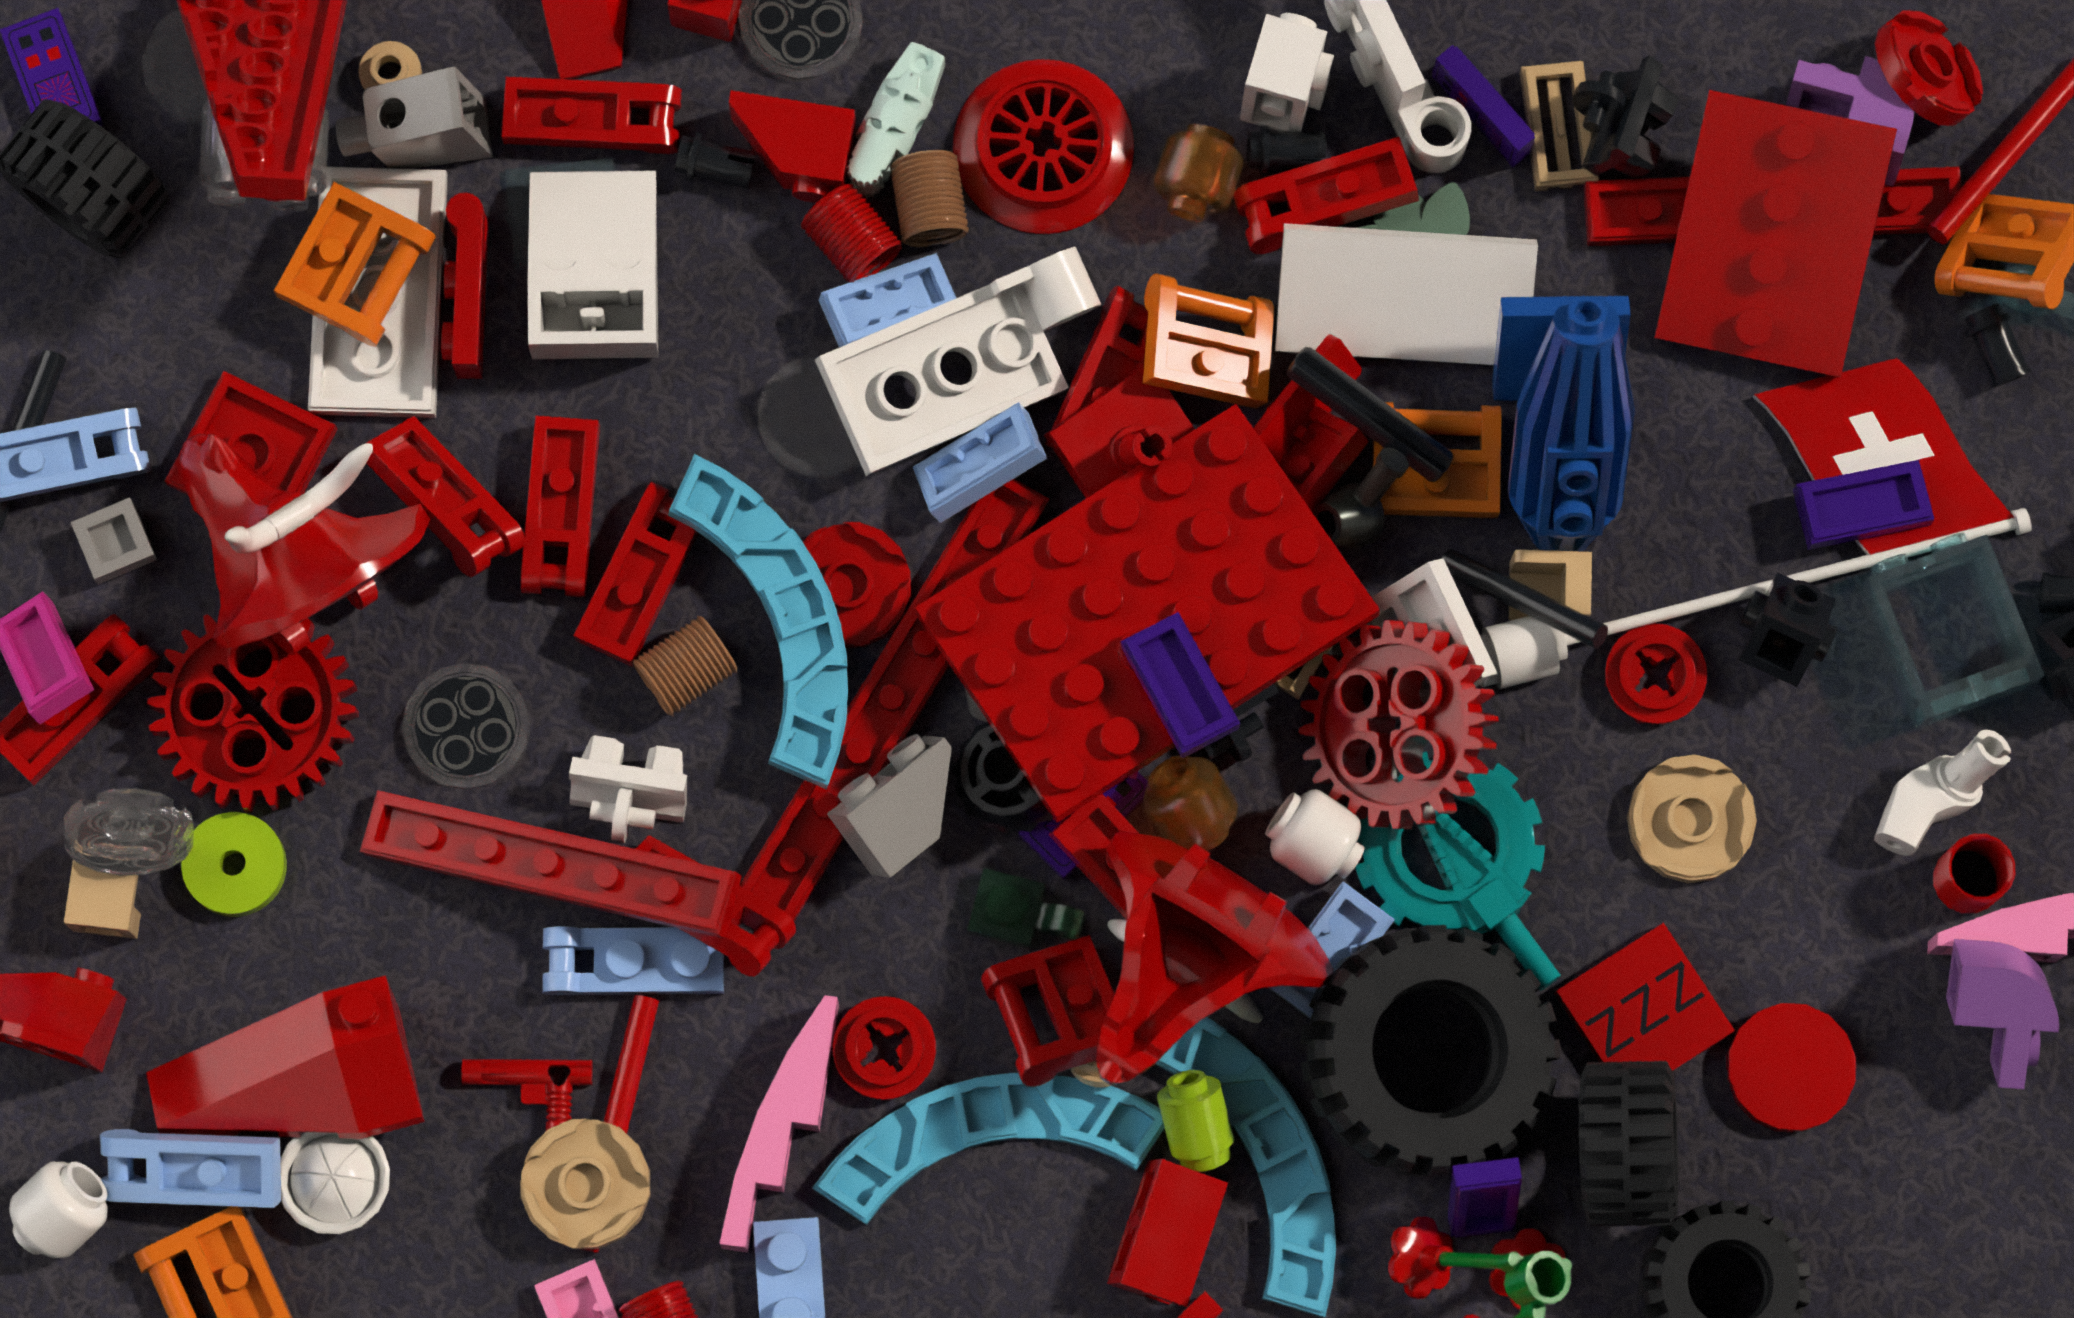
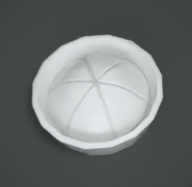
[280,1132,390,1234]

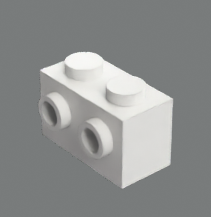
[1240,13,1334,132]

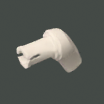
[1874,729,2011,856]

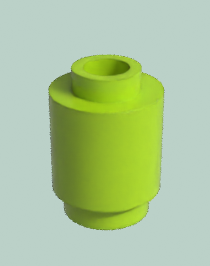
[1157,1070,1234,1172]

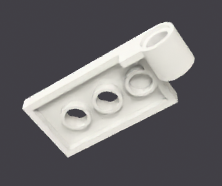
[1324,0,1471,173]
[815,247,1101,476]

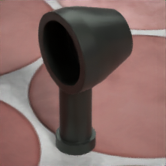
[1313,448,1409,547]

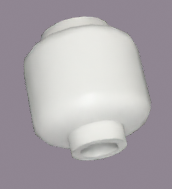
[1265,789,1365,885]
[9,1162,108,1258]

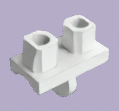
[569,735,687,843]

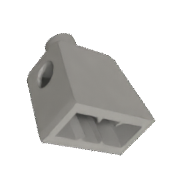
[336,67,493,169]

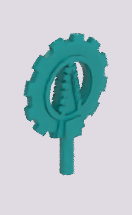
[1355,752,1561,991]

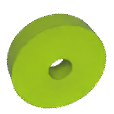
[181,812,287,917]

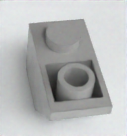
[827,734,952,878]

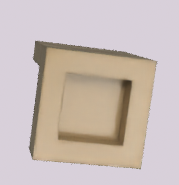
[1509,549,1592,621]
[64,847,141,939]

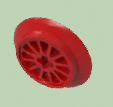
[953,59,1134,234]

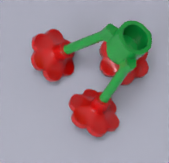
[1388,1216,1572,1318]

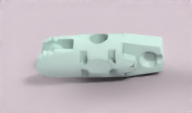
[847,42,945,199]

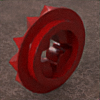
[1604,623,1707,726]
[833,996,936,1101]

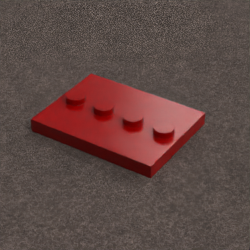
[1654,89,1897,377]

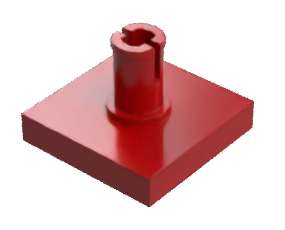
[1044,365,1195,498]

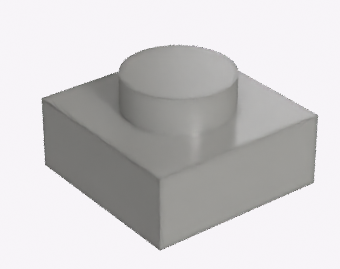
[71,497,157,585]

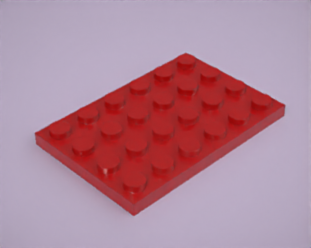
[915,404,1380,823]

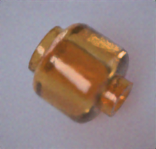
[1154,124,1243,222]
[1143,755,1239,850]

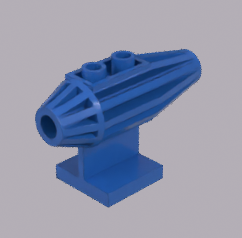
[1492,296,1635,552]

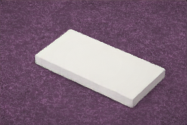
[308,167,448,418]
[1275,223,1538,365]

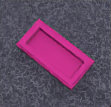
[0,591,94,724]

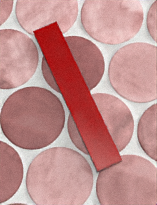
[1583,166,1961,246]
[360,790,742,939]

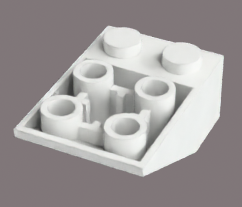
[528,171,658,359]

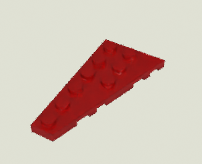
[176,0,347,202]

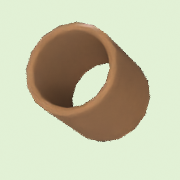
[890,150,969,247]
[633,615,738,717]

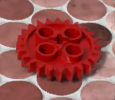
[147,614,359,813]
[1299,620,1499,829]

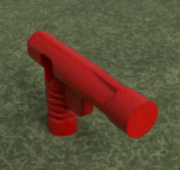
[461,1059,593,1131]

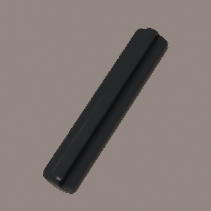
[1287,347,1454,482]

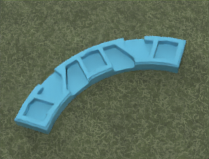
[668,454,848,789]
[1154,1017,1336,1318]
[812,1073,1165,1225]

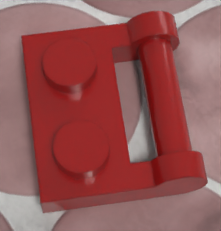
[981,935,1114,1087]

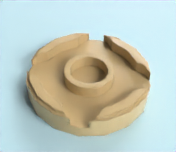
[1627,754,1757,883]
[520,1119,650,1249]

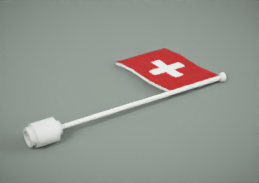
[1480,358,2032,689]

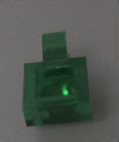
[967,868,1085,949]

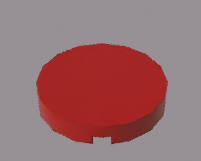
[1875,10,1983,126]
[803,522,911,648]
[1726,1003,1856,1132]

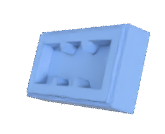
[819,253,956,347]
[913,402,1047,523]
[1268,881,1395,1019]

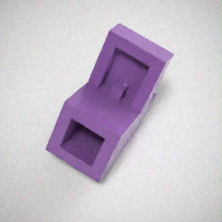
[1786,56,1914,187]
[1946,939,2059,1089]

